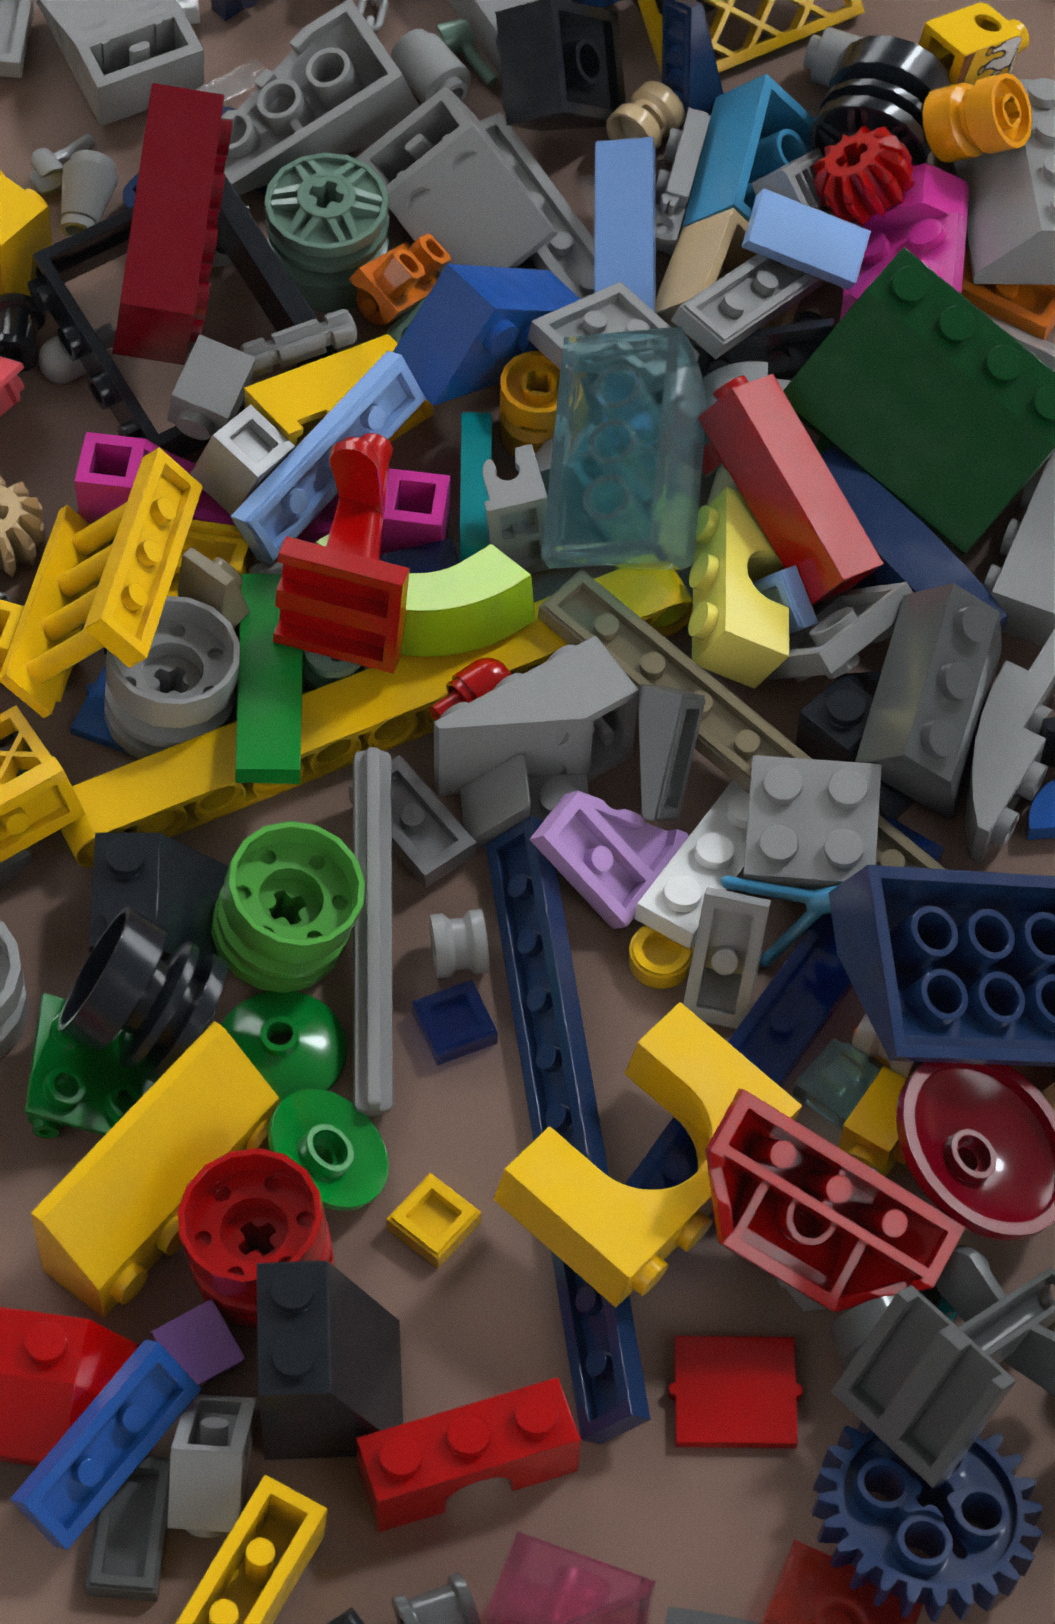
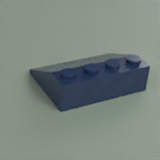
[828,865,1055,1067]

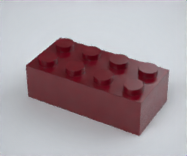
[113,83,233,365]

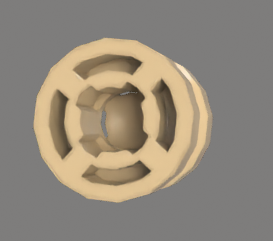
[606,81,686,151]

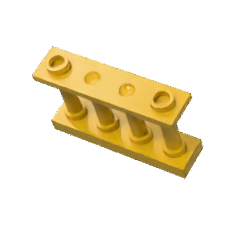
[0,447,203,718]

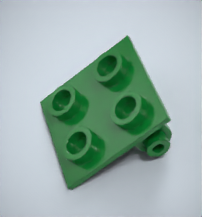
[24,993,154,1139]

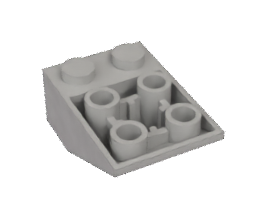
[36,0,205,127]
[355,85,558,275]
[433,635,638,796]

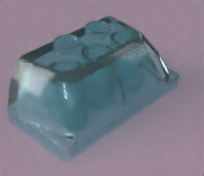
[541,326,707,570]

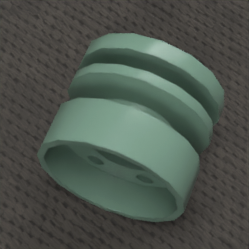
[264,152,389,312]

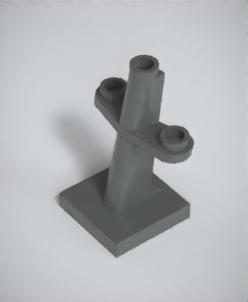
[831,1245,1055,1488]

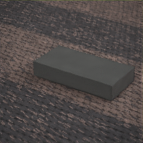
[85,1456,170,1602]

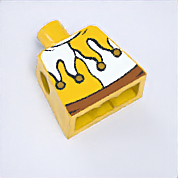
[918,2,1030,86]

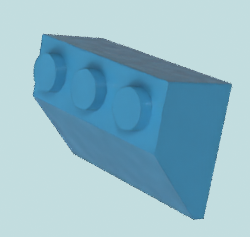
[682,73,814,227]

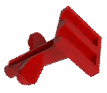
[273,433,410,674]

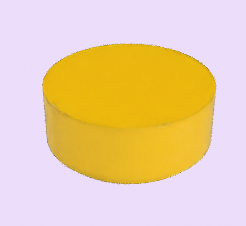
[628,925,694,989]

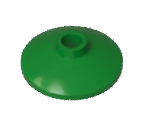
[221,991,347,1103]
[268,1089,389,1211]

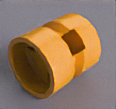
[922,72,1032,163]
[499,351,578,457]

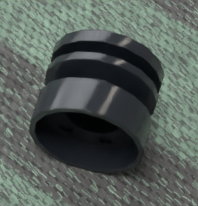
[810,35,952,166]
[58,907,228,1083]

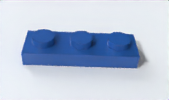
[9,1340,201,1550]

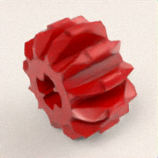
[813,125,915,225]

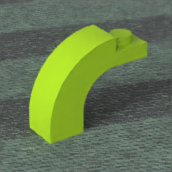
[316,533,535,657]

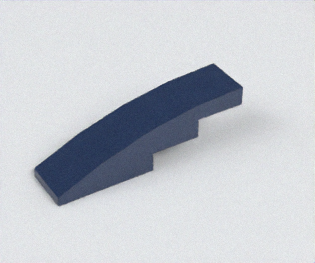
[820,447,1008,628]

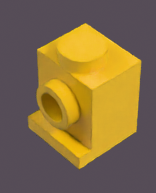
[838,1066,907,1177]

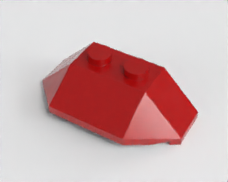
[705,1088,966,1312]
[0,1307,140,1466]

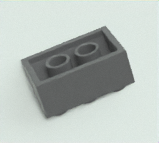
[855,583,1002,819]

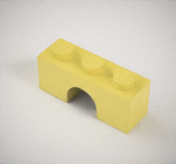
[688,487,789,689]

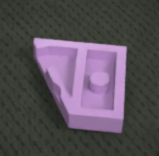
[529,790,689,930]

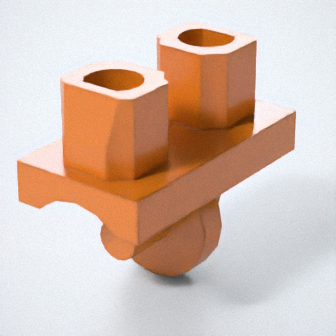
[349,233,451,325]

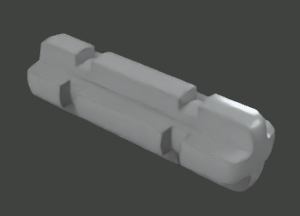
[240,309,357,378]

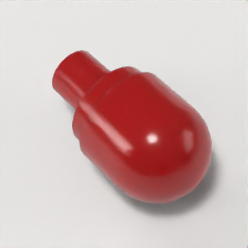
[429,658,511,720]

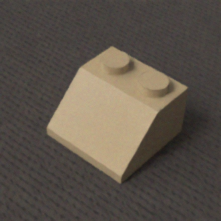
[656,208,800,340]

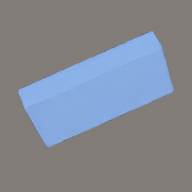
[742,188,871,290]

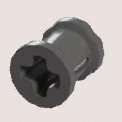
[391,1572,481,1624]

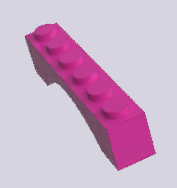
[74,432,450,568]

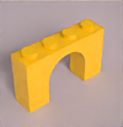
[493,1002,802,1307]

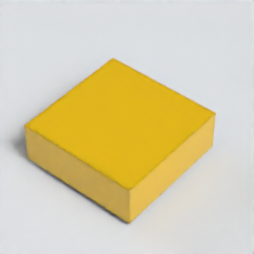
[386,1172,482,1269]

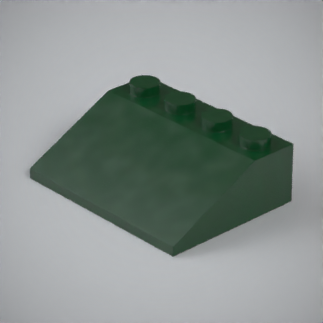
[783,247,1055,557]

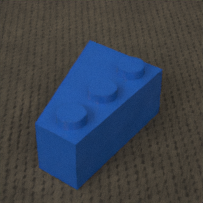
[393,264,580,406]

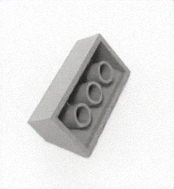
[951,78,1055,285]

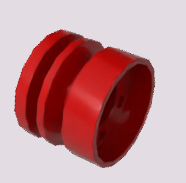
[178,1148,335,1329]

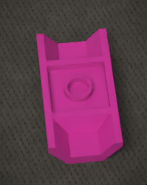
[840,163,970,320]

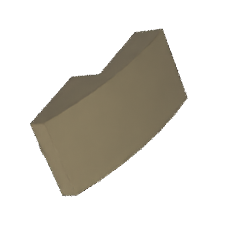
[178,546,250,637]

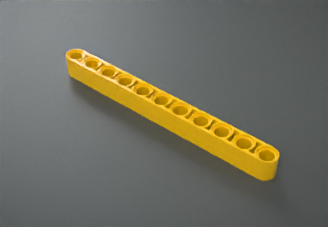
[60,555,693,868]

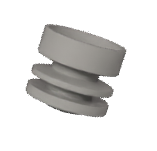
[104,596,240,759]

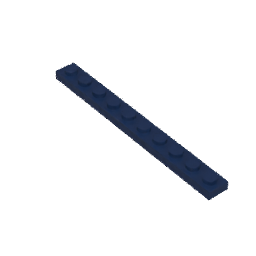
[486,816,651,1444]

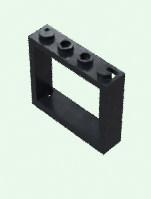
[27,173,338,458]

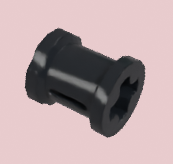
[0,293,47,372]

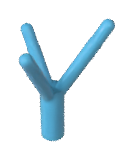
[720,876,839,967]

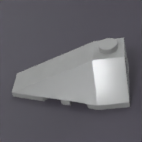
[221,0,419,195]

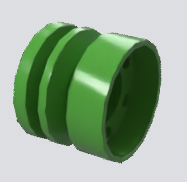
[211,821,365,993]

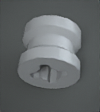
[429,909,490,979]

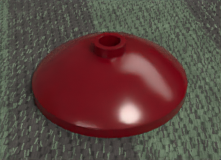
[896,1062,1055,1241]

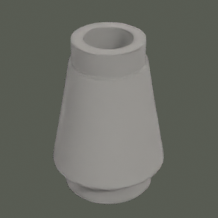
[60,150,119,237]

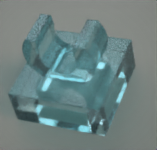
[792,1038,880,1130]

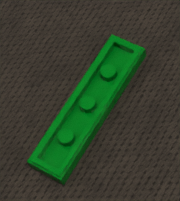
[235,573,303,784]

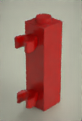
[693,374,884,606]

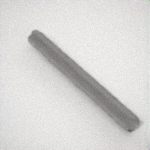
[353,747,393,1116]

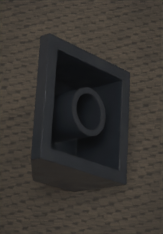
[495,0,626,131]
[89,833,229,985]

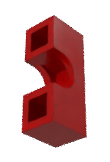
[356,1377,581,1533]

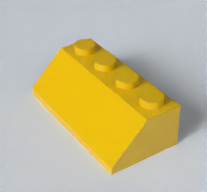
[31,1021,279,1318]

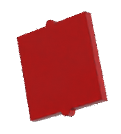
[668,1336,803,1449]

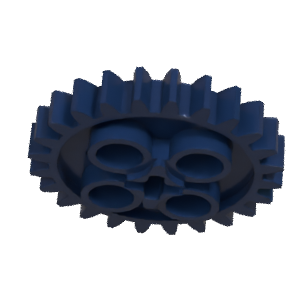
[811,1421,1043,1622]

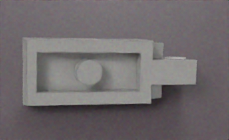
[655,108,710,255]

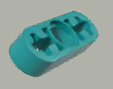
[459,412,492,563]

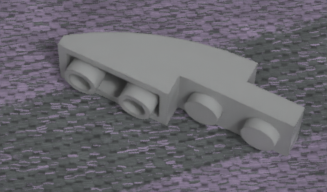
[964,629,1055,864]

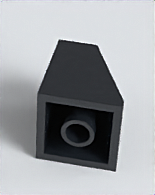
[256,1260,403,1460]

